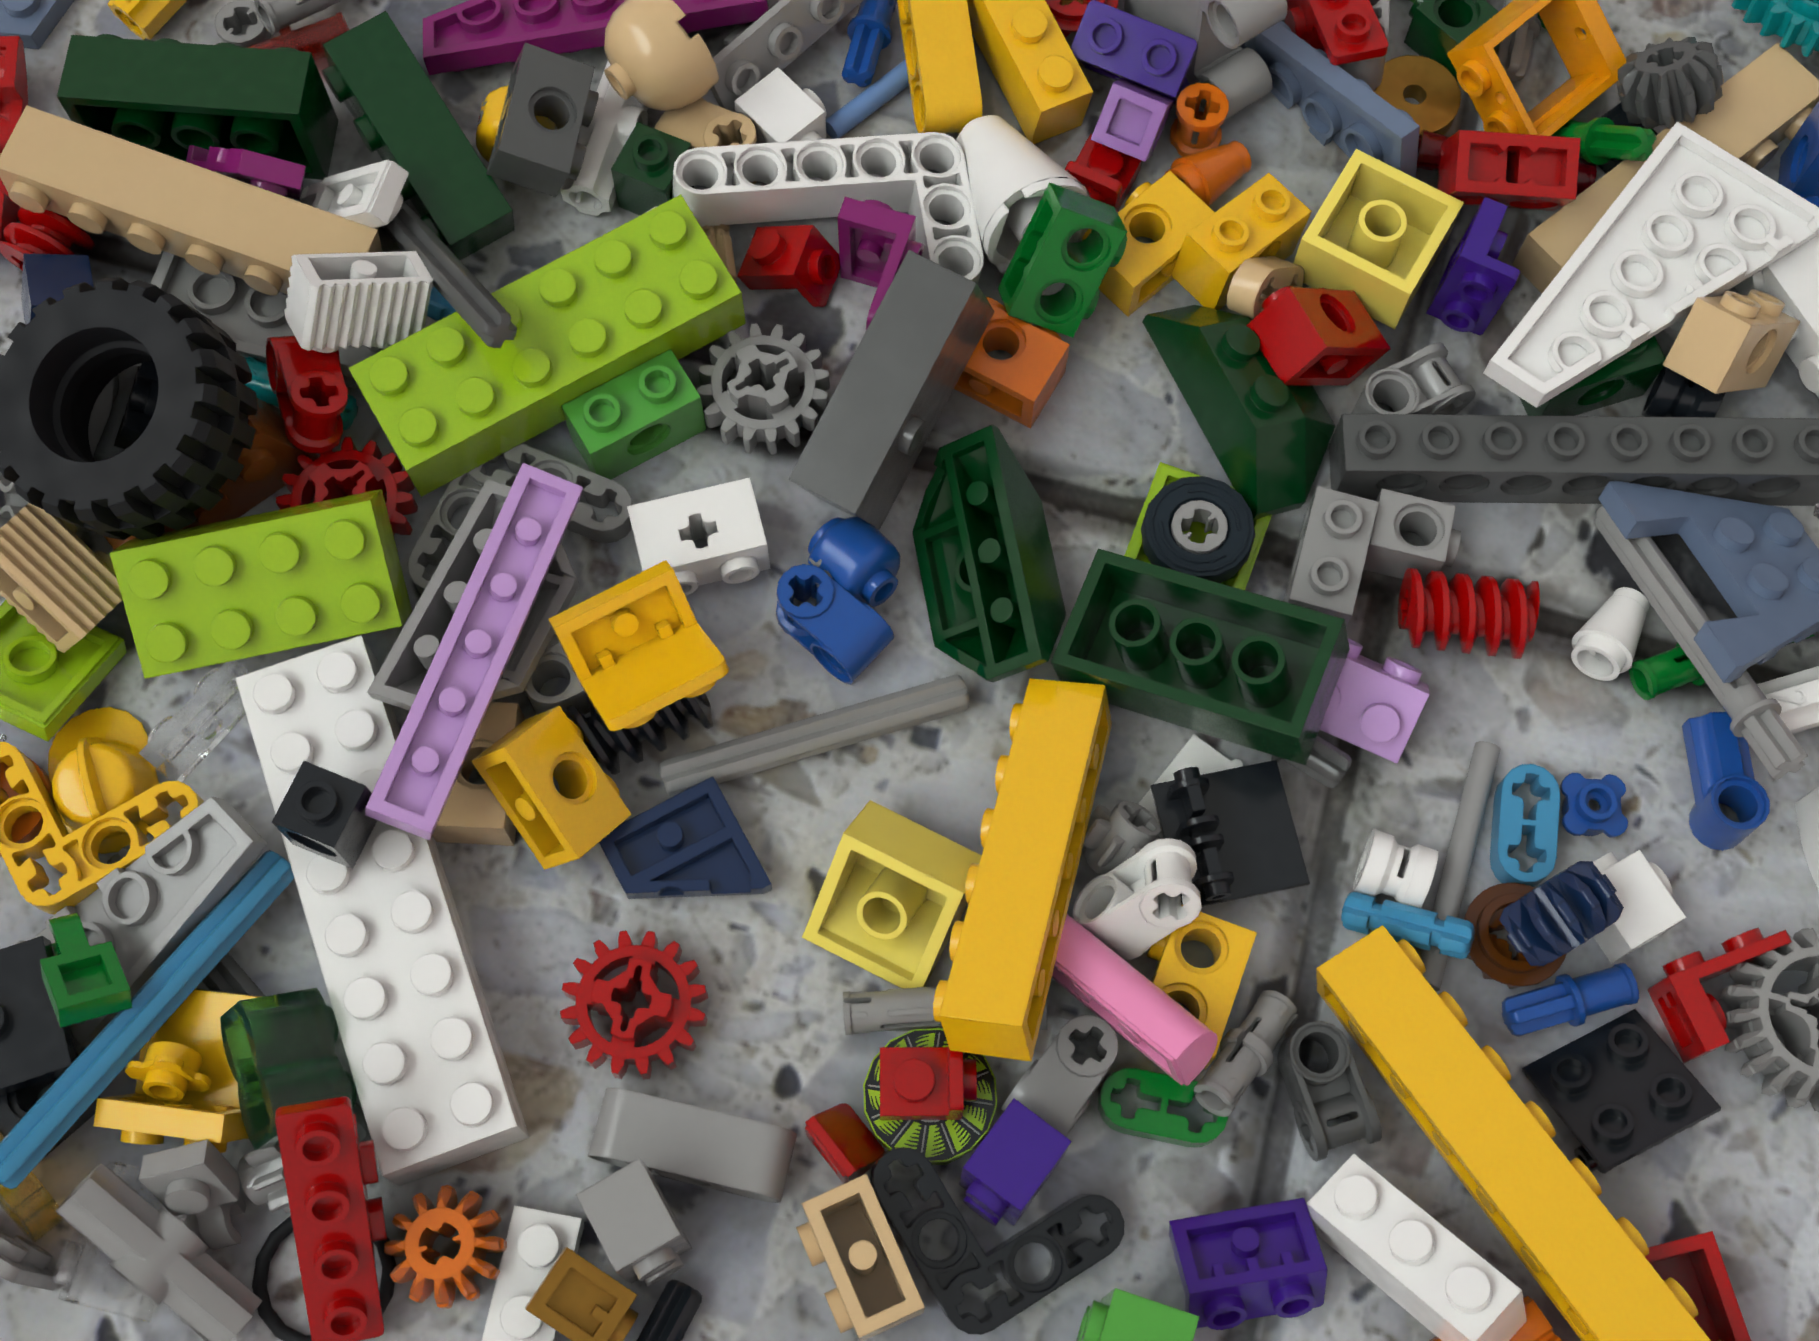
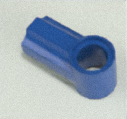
[1682,712,1770,851]

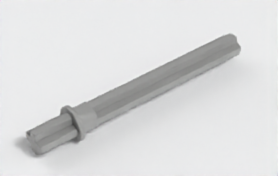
[1595,505,1808,779]

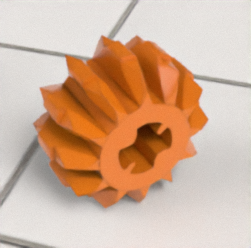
[384,1185,507,1309]

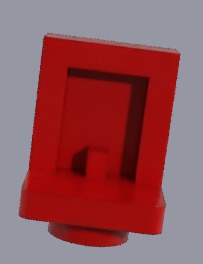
[737,225,840,307]

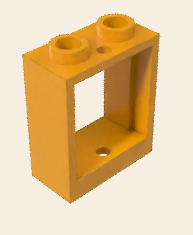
[1447,0,1626,136]

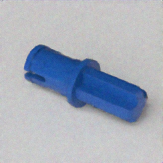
[842,0,897,87]
[1501,963,1639,1036]

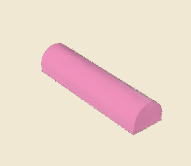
[1052,914,1218,1086]

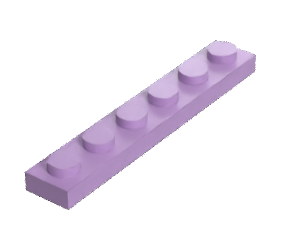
[365,463,583,840]

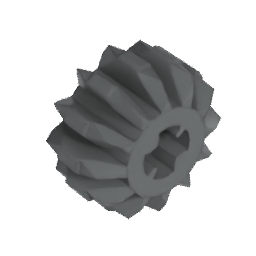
[1617,37,1724,129]

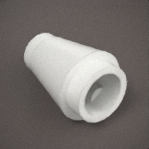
[1571,587,1650,681]

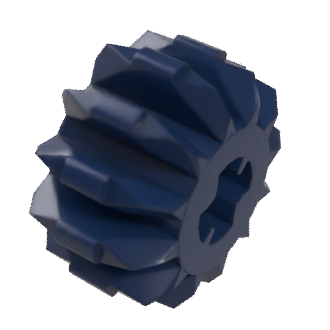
[1499,861,1624,966]

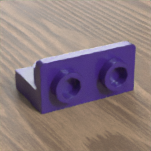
[1070,0,1198,105]
[1426,197,1520,336]
[1169,1198,1328,1330]

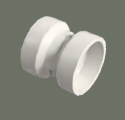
[1353,829,1439,908]

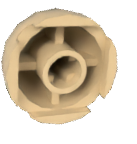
[604,0,719,111]

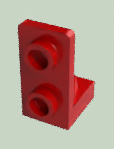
[1647,927,1792,1063]

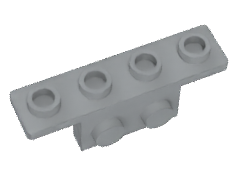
[711,0,863,112]

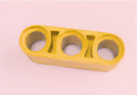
[897,0,982,134]

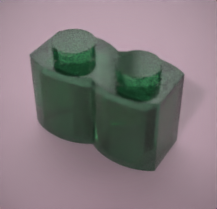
[220,988,357,1151]

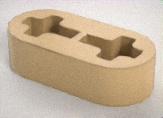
[1227,256,1304,319]

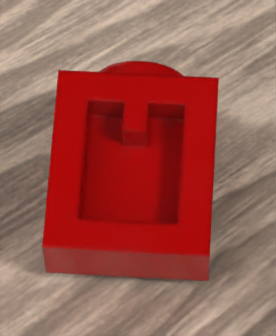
[1065,133,1142,213]
[880,1046,977,1120]

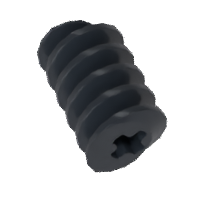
[566,693,713,775]

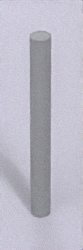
[1420,741,1501,991]

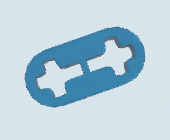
[1490,764,1560,887]

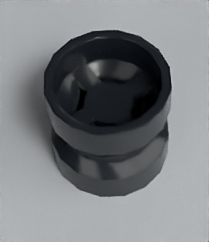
[1642,366,1725,417]

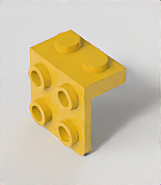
[548,560,729,731]
[93,989,278,1153]

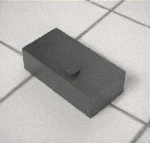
[789,250,994,530]

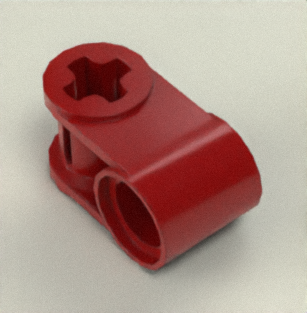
[266,336,348,453]

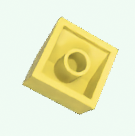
[802,800,982,989]

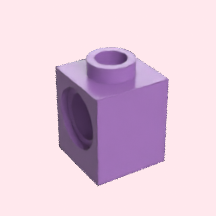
[1091,78,1175,162]

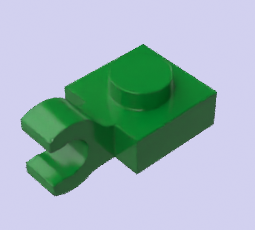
[40,913,132,1028]

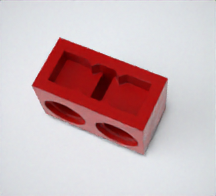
[1438,130,1581,211]

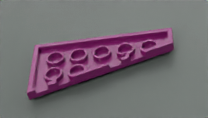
[423,0,769,75]

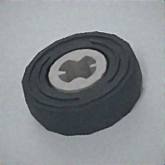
[1141,476,1255,583]

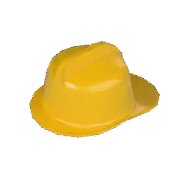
[48,707,160,854]

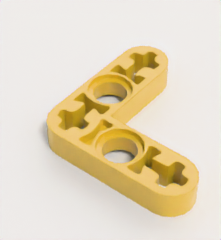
[0,742,204,914]

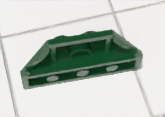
[1142,305,1336,520]
[912,424,1066,682]

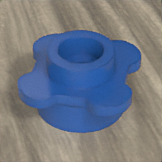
[1560,773,1628,838]

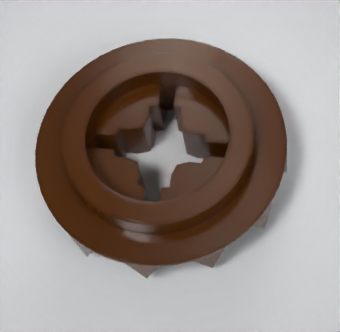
[1464,883,1567,989]

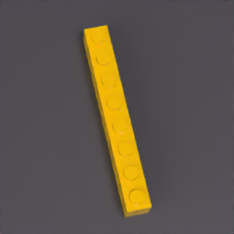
[1316,925,1721,1341]

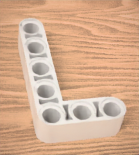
[672,132,984,284]

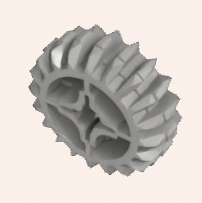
[1719,928,1819,1112]

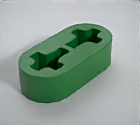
[1098,1068,1228,1147]

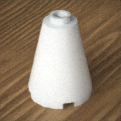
[956,115,1091,274]

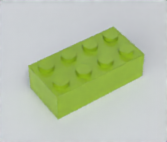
[110,489,412,679]

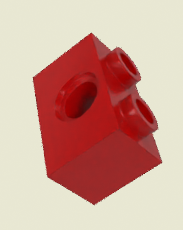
[1246,286,1391,386]

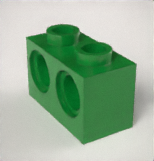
[998,182,1128,338]

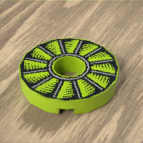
[863,1028,997,1165]

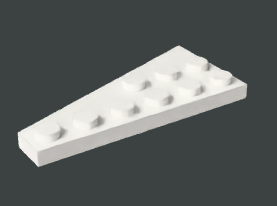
[1483,122,1819,408]

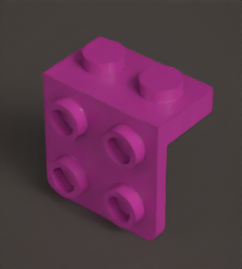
[837,197,924,330]

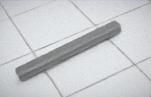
[660,675,970,797]

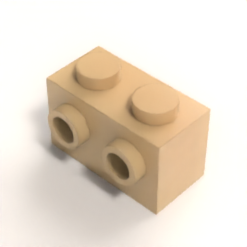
[796,1174,925,1341]

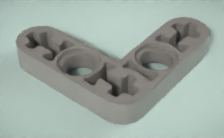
[407,443,633,595]

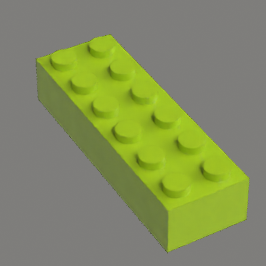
[348,195,746,497]

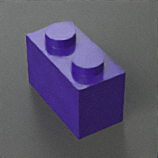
[959,1098,1072,1226]

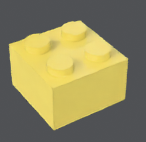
[1293,149,1464,329]

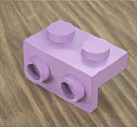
[1319,638,1430,763]

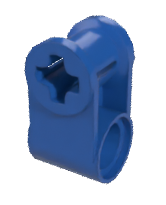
[776,564,894,685]

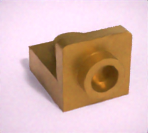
[525,1247,639,1341]

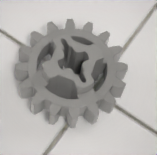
[697,323,830,454]

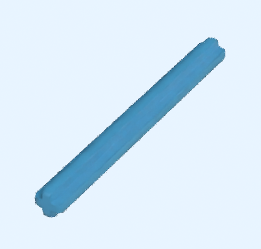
[0,850,294,1190]

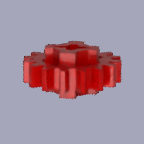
[276,437,418,552]
[560,930,708,1080]

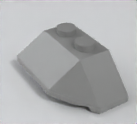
[367,480,580,711]

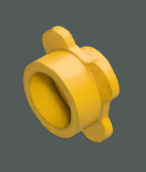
[125,1041,211,1102]

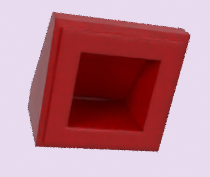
[805,1103,885,1184]

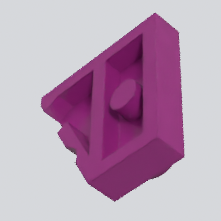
[186,145,306,200]

